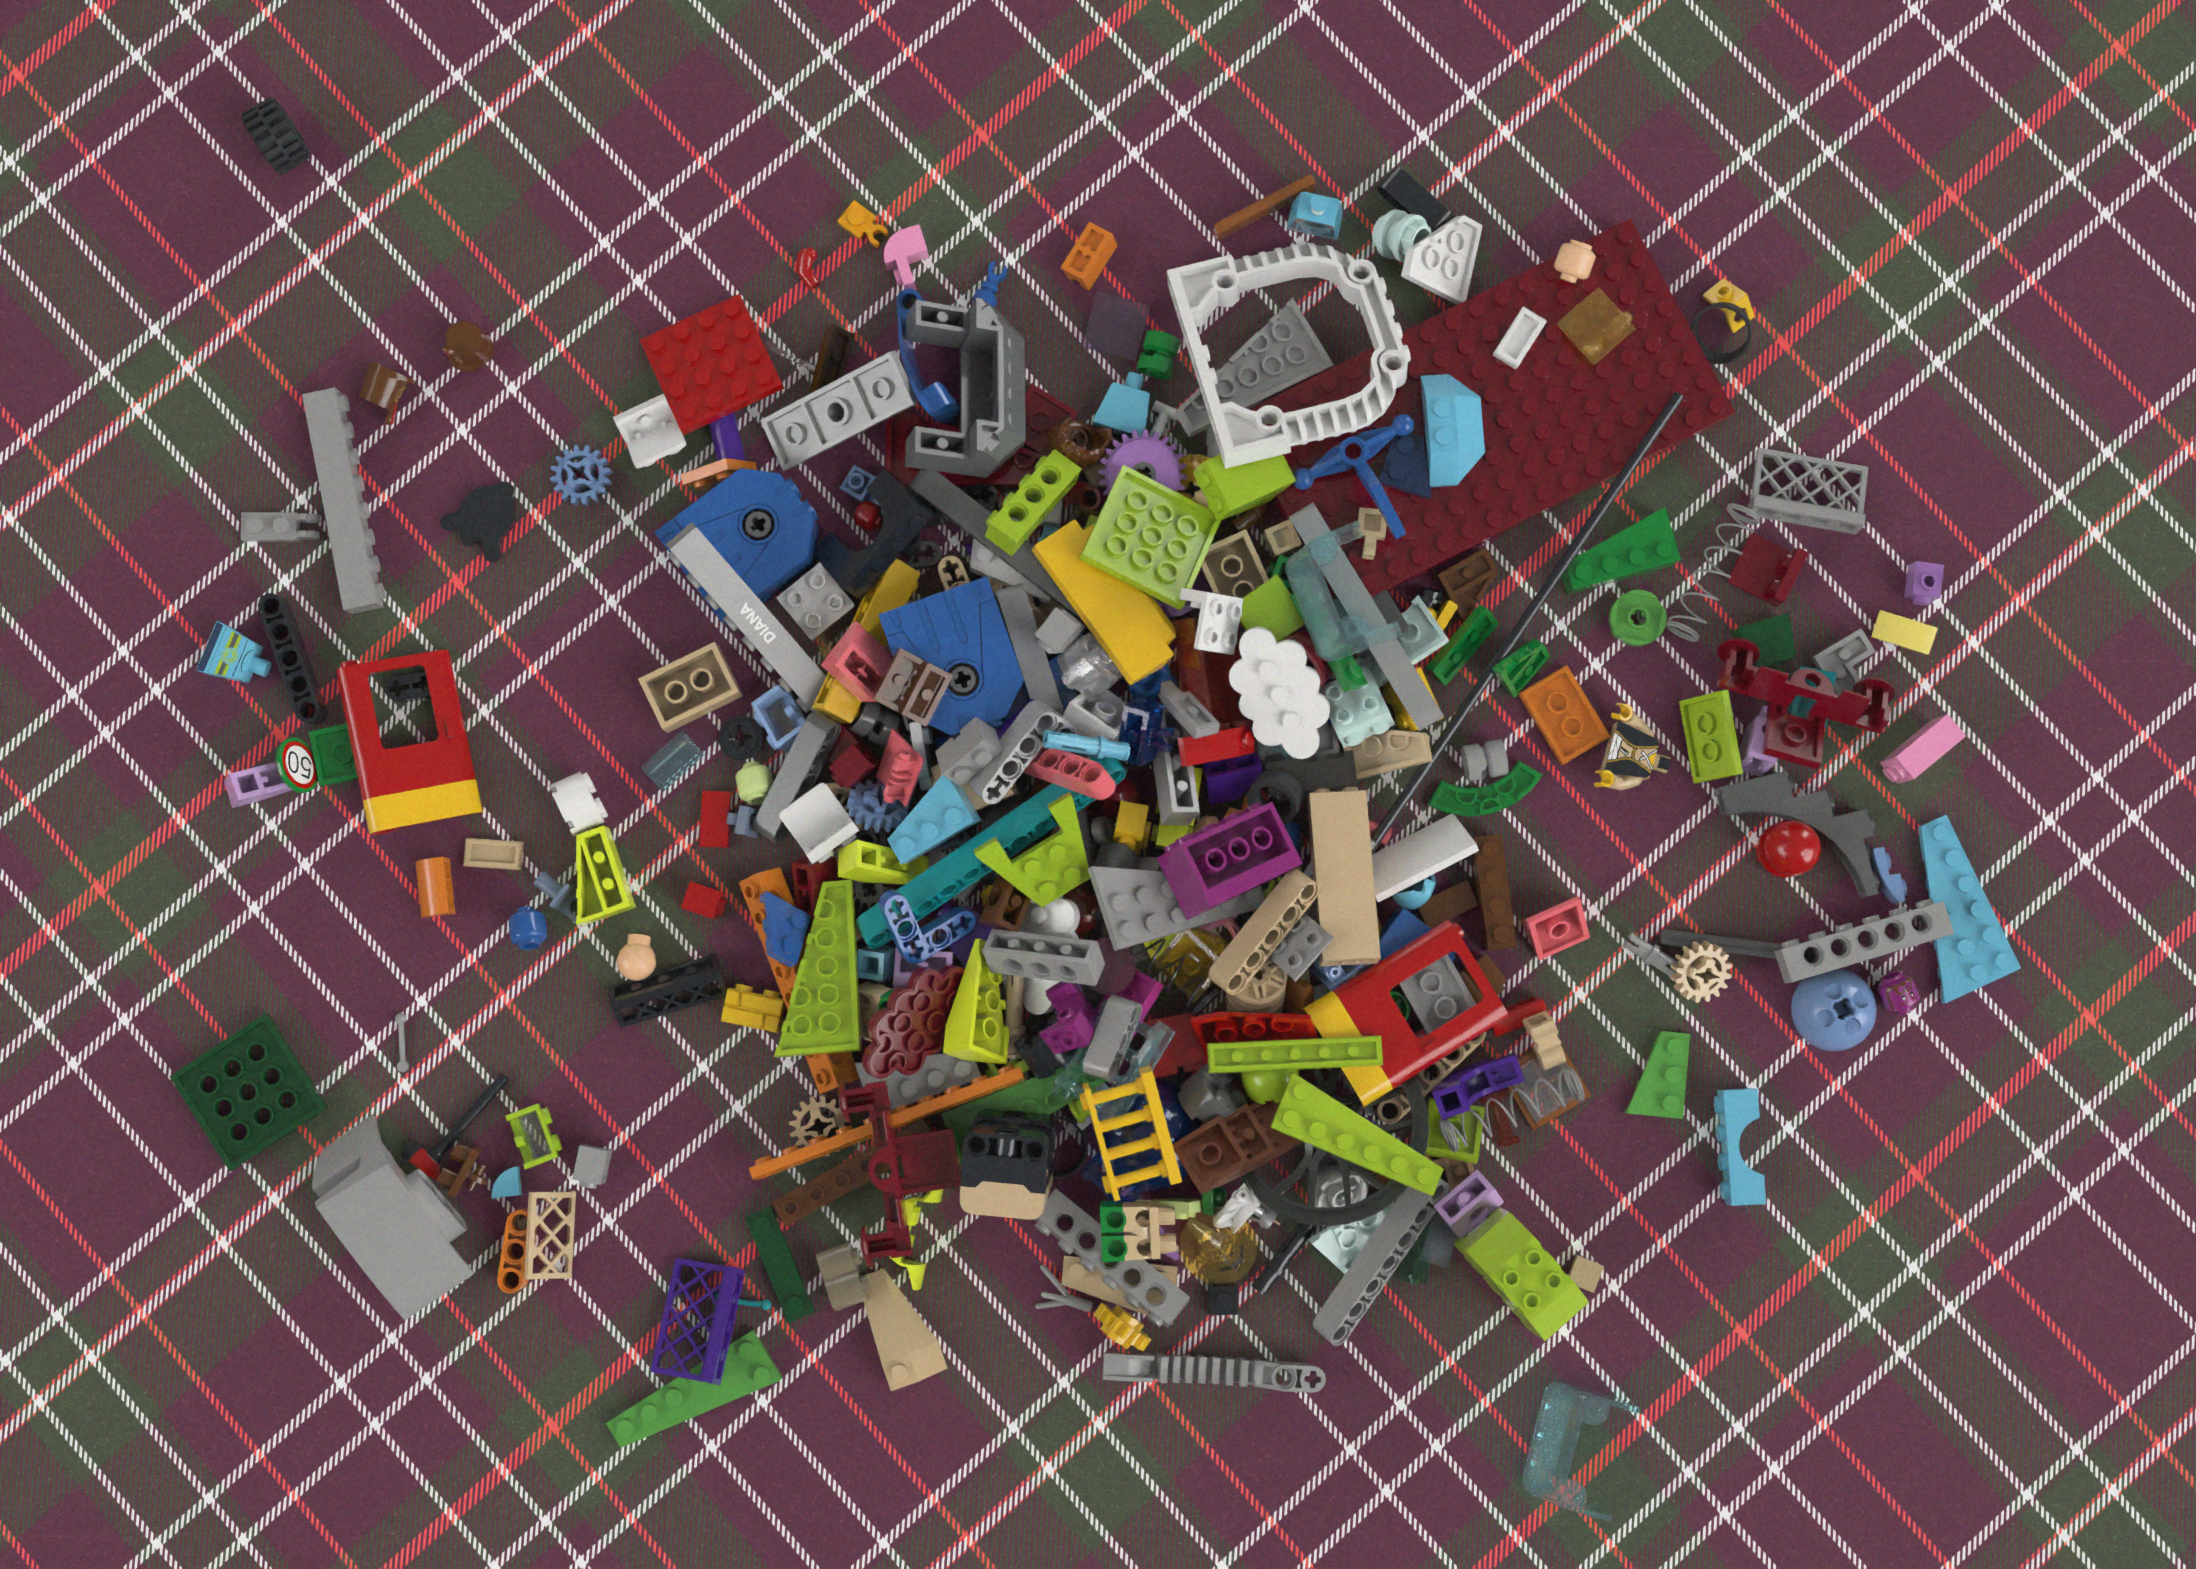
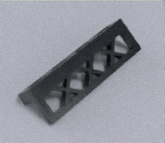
[609,953,728,1028]

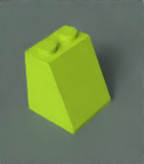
[1193,454,1296,522]

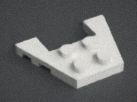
[970,500,1063,604]

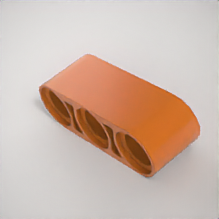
[497,1208,537,1293]

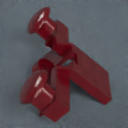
[1717,638,1896,770]
[838,1080,961,1268]

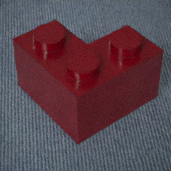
[826,723,881,788]

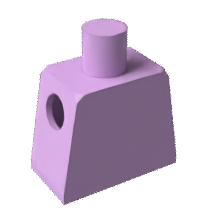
[1739,706,1777,777]

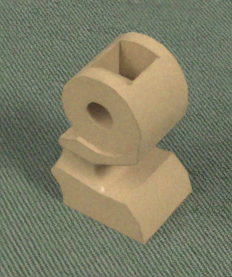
[1522,1010,1566,1071]

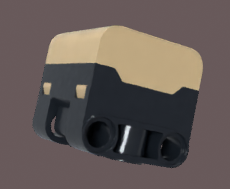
[960,1109,1056,1220]

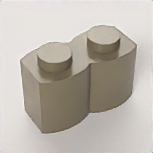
[816,1242,871,1311]

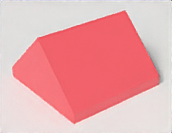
[1520,896,1590,961]

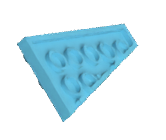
[1918,815,2021,1004]

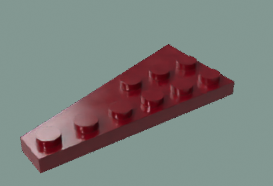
[885,412,1051,488]

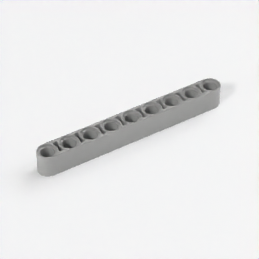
[1289,502,1444,731]

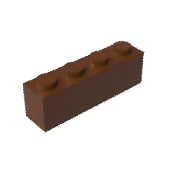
[1471,834,1517,951]

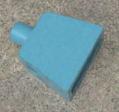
[1093,372,1150,438]

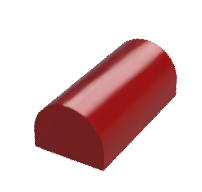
[1490,996,1548,1037]

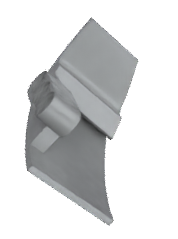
[312,1114,474,1320]

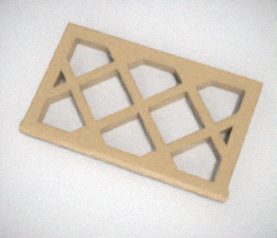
[524,1190,576,1280]

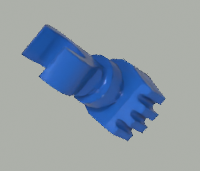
[971,261,1007,308]

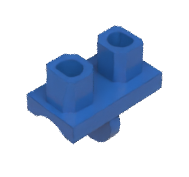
[1127,663,1178,708]

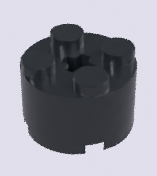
[1013,1014,1082,1079]

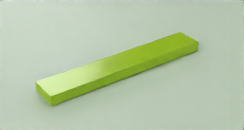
[1207,1036,1383,1074]

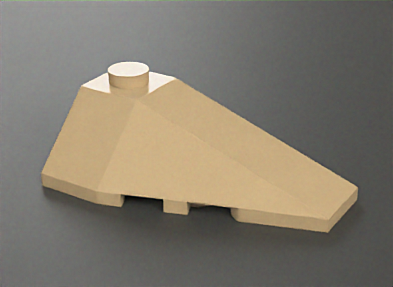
[863,1268,947,1391]

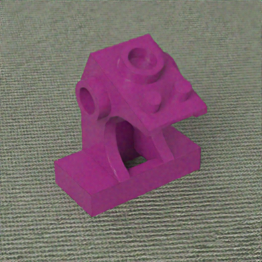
[1039,981,1100,1054]

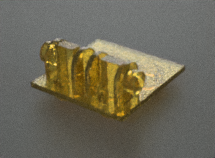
[1557,287,1636,365]

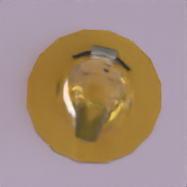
[1180,1208,1258,1285]

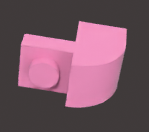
[884,224,929,290]

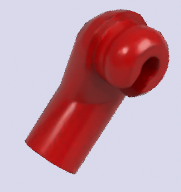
[796,247,820,290]

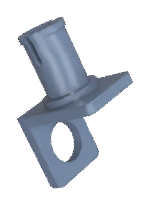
[533,871,580,926]

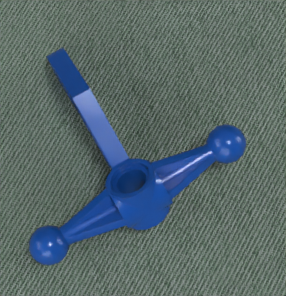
[1293,414,1414,540]

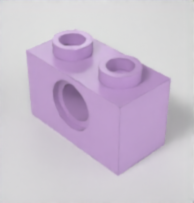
[1433,1169,1504,1239]

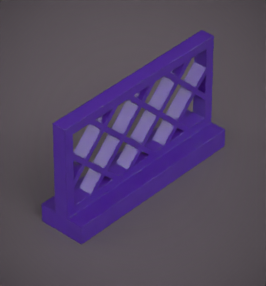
[650,1257,746,1386]

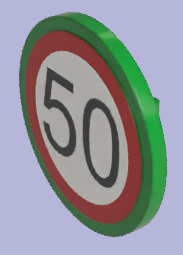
[276,738,318,793]

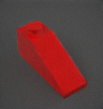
[1178,725,1255,767]

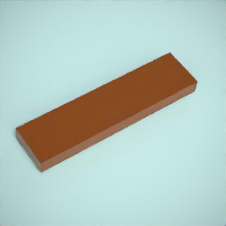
[1213,174,1316,241]

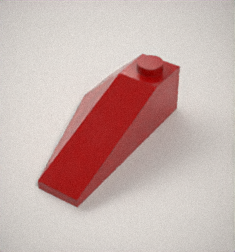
[1191,1010,1318,1060]

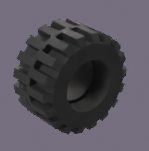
[242,97,311,175]

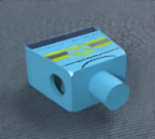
[196,621,272,683]

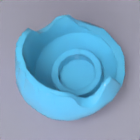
[1392,874,1436,909]

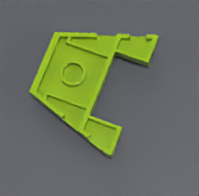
[973,792,1090,907]

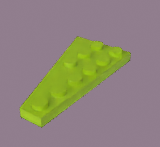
[774,880,861,1058]

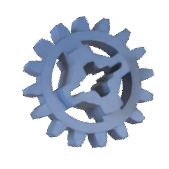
[550,445,612,506]
[847,780,910,833]

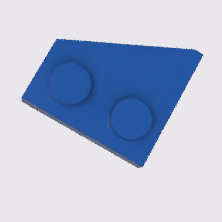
[760,891,811,968]

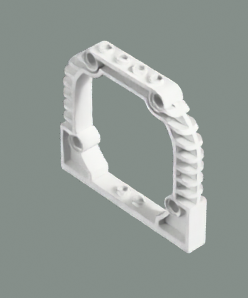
[1167,243,1411,469]

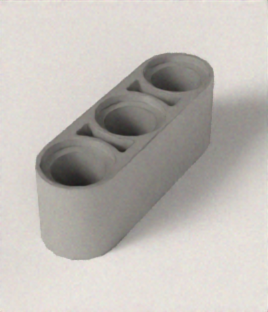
[1083,994,1142,1082]

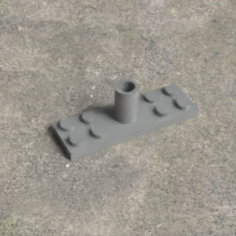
[760,351,919,471]

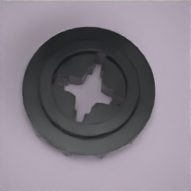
[718,716,764,760]

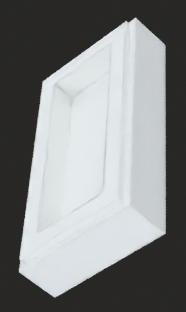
[1493,306,1547,369]

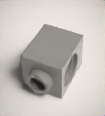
[572,1144,613,1189]

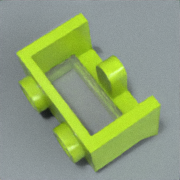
[505,1103,562,1170]

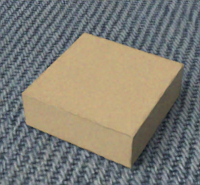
[1568,1255,1604,1293]

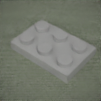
[1398,954,1476,1043]

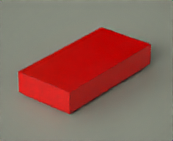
[699,791,732,848]

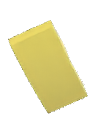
[1871,610,1938,655]

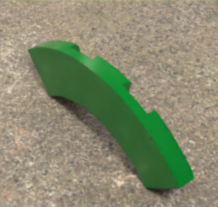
[1427,760,1543,817]

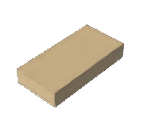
[463,838,524,870]

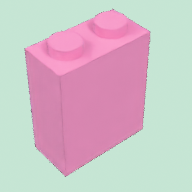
[1880,714,1966,784]

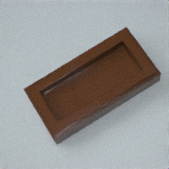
[1417,880,1479,928]

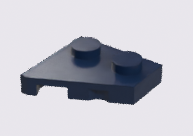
[1379,433,1431,500]

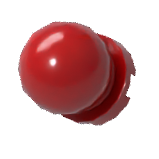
[1755,820,1821,878]

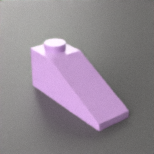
[224,762,292,808]

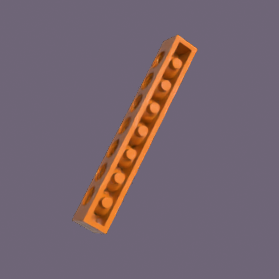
[739,867,860,1094]

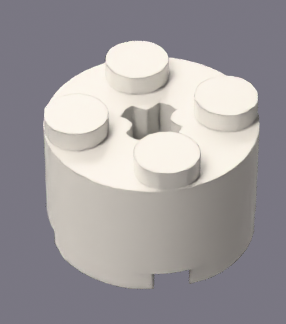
[549,771,608,837]

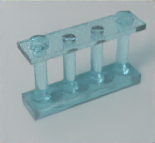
[1052,993,1176,1131]

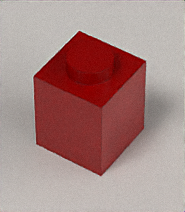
[681,881,728,920]

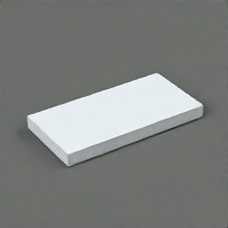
[1372,814,1479,902]

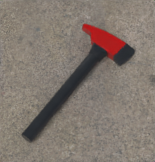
[401,1073,510,1180]

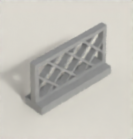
[1747,448,1868,535]

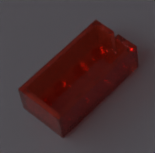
[1172,617,1254,734]

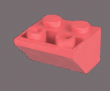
[821,621,893,702]

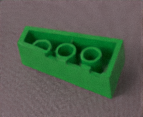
[1562,507,1681,595]

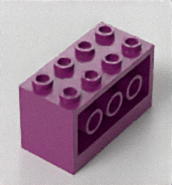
[1156,802,1303,920]

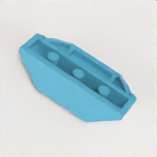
[1420,374,1485,487]

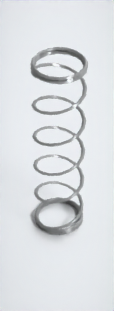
[1666,503,1761,642]
[1439,1067,1585,1152]

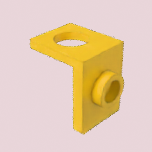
[1703,279,1754,333]

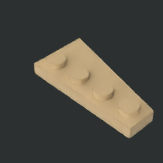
[1061,1255,1178,1324]

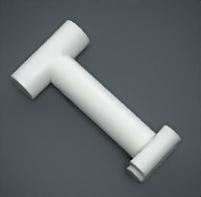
[1149,400,1178,439]

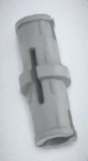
[1622,932,1679,977]

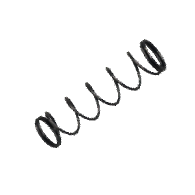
[1094,908,1219,1017]

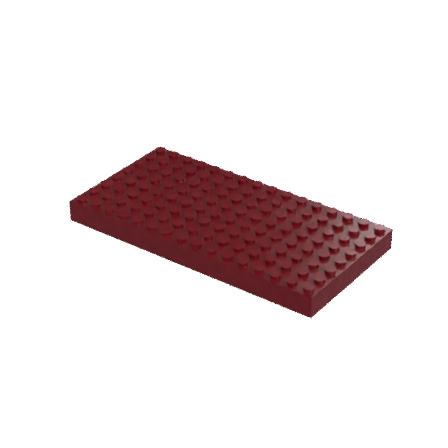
[1249,218,1736,613]

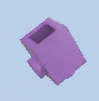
[1904,561,1944,605]

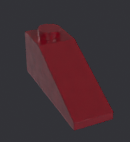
[791,856,838,937]

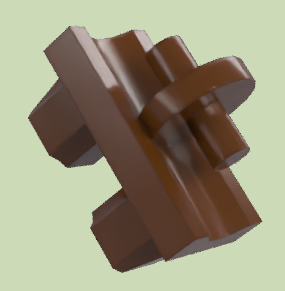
[436,1143,489,1198]

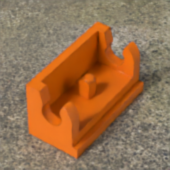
[1060,222,1118,291]

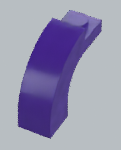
[1432,1052,1525,1120]

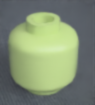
[736,761,773,805]

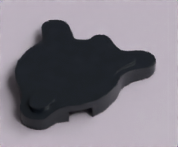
[440,482,517,563]

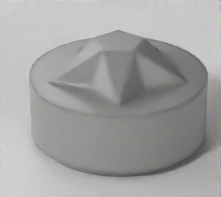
[1091,816,1114,845]

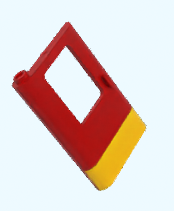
[336,650,483,835]
[1302,920,1508,1107]

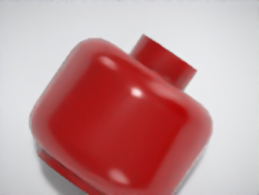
[854,501,883,532]

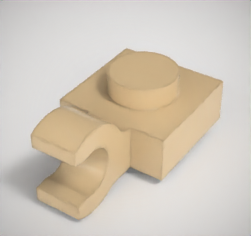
[1356,507,1387,560]

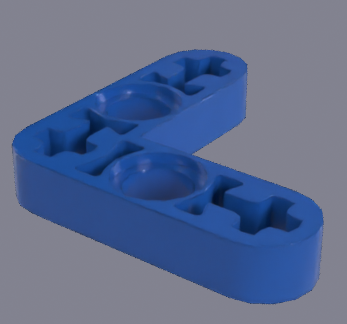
[878,890,976,964]

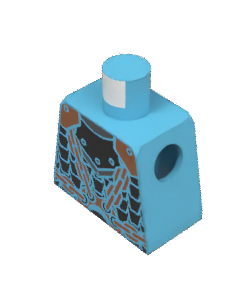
[1286,192,1343,240]

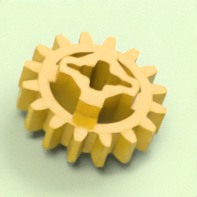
[1093,1303,1151,1351]

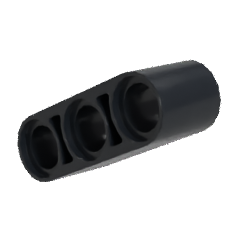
[1377,166,1454,232]

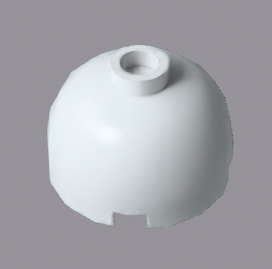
[1308,1163,1367,1208]

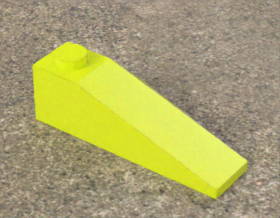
[943,938,1009,1064]

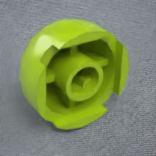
[1241,1070,1299,1104]

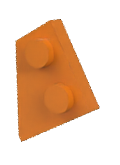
[680,458,757,490]

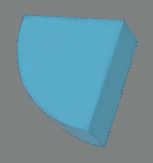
[492,1166,522,1199]

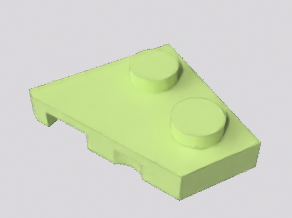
[1136,1198,1203,1219]

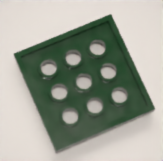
[169,1013,329,1172]

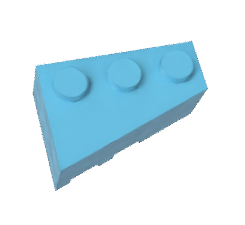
[887,775,981,864]

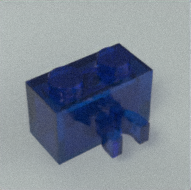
[1118,697,1175,766]

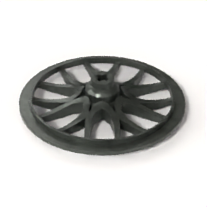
[1240,1033,1429,1226]

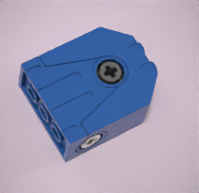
[654,468,820,630]
[878,576,1024,736]

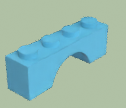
[1714,1088,1766,1206]

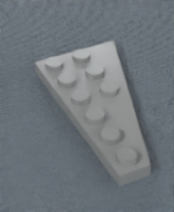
[1175,298,1334,437]
[1088,866,1265,951]

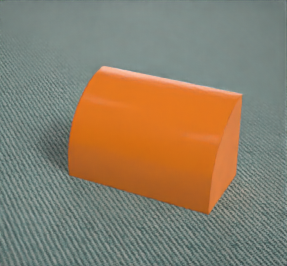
[415,857,456,918]

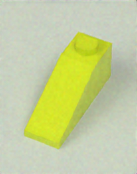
[838,840,929,884]

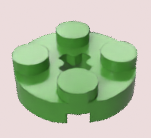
[1609,590,1667,647]

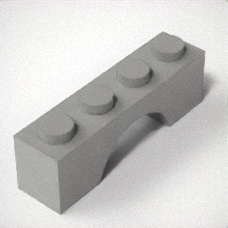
[1035,607,1087,654]

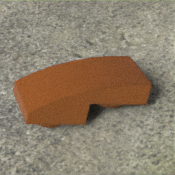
[1285,977,1315,1014]

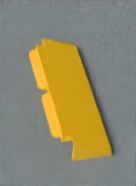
[1031,519,1176,685]

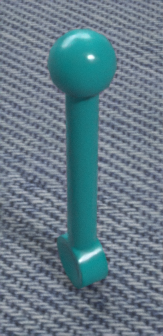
[712,1294,771,1311]

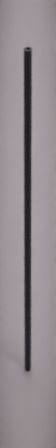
[1370,392,1684,854]

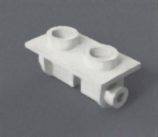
[1213,1180,1261,1234]

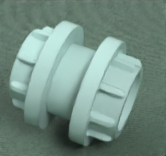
[1372,209,1432,263]

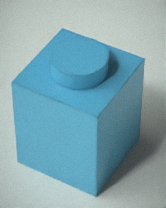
[857,945,897,981]

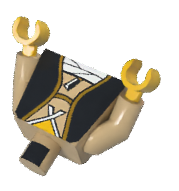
[1594,703,1671,791]

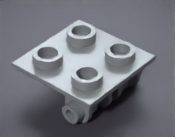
[1269,913,1334,981]

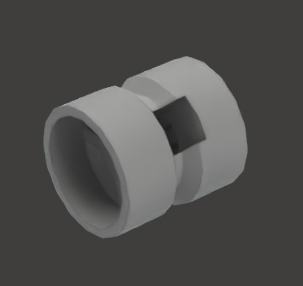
[1461,739,1508,782]

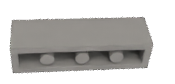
[1148,707,1200,825]

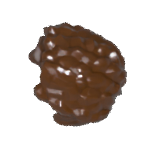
[1047,417,1114,470]

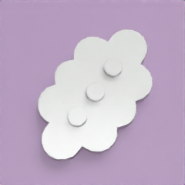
[1229,626,1330,759]
[1019,895,1080,1015]

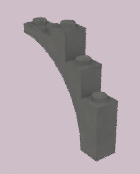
[1714,771,1880,898]

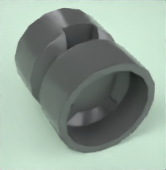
[848,702,900,748]

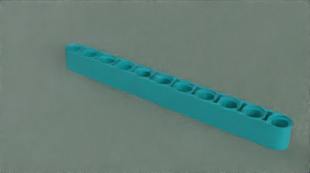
[855,755,1126,949]

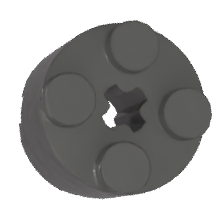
[1178,1064,1246,1127]

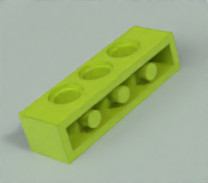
[985,449,1082,556]

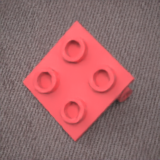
[876,729,925,807]

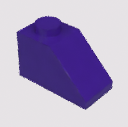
[1202,751,1263,804]

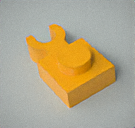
[837,200,889,248]

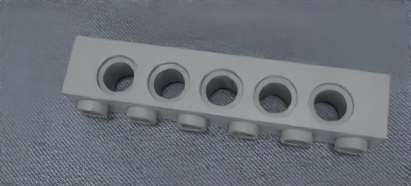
[1774,898,1954,984]
[1034,1188,1190,1329]

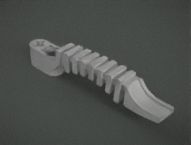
[1102,1352,1326,1393]

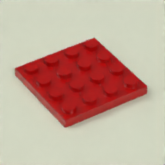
[640,294,785,436]

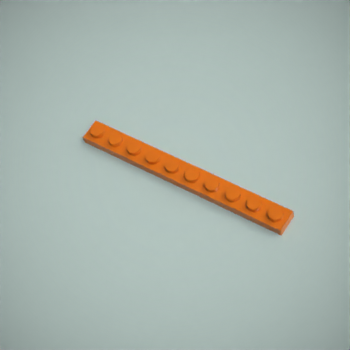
[749,1065,1026,1181]

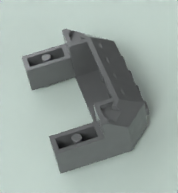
[905,298,1026,478]

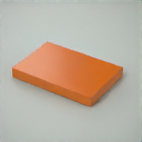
[1518,665,1611,766]

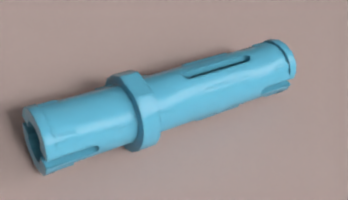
[1042,729,1130,761]

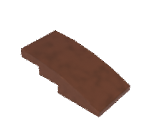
[1172,1100,1302,1194]

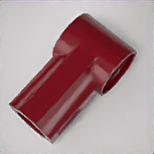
[1062,480,1108,511]

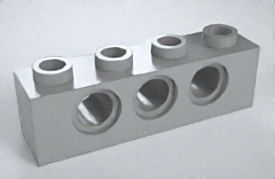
[982,929,1105,986]

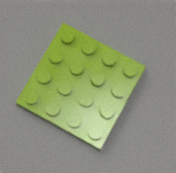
[1079,465,1221,611]

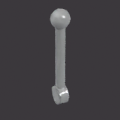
[395,1013,409,1072]

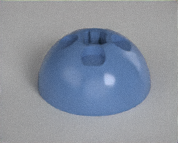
[1791,968,1877,1051]

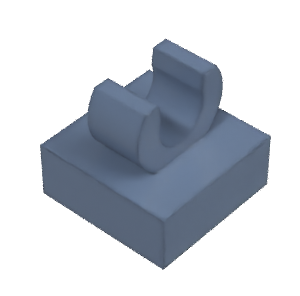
[726,805,759,838]

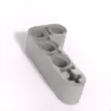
[970,700,1078,804]

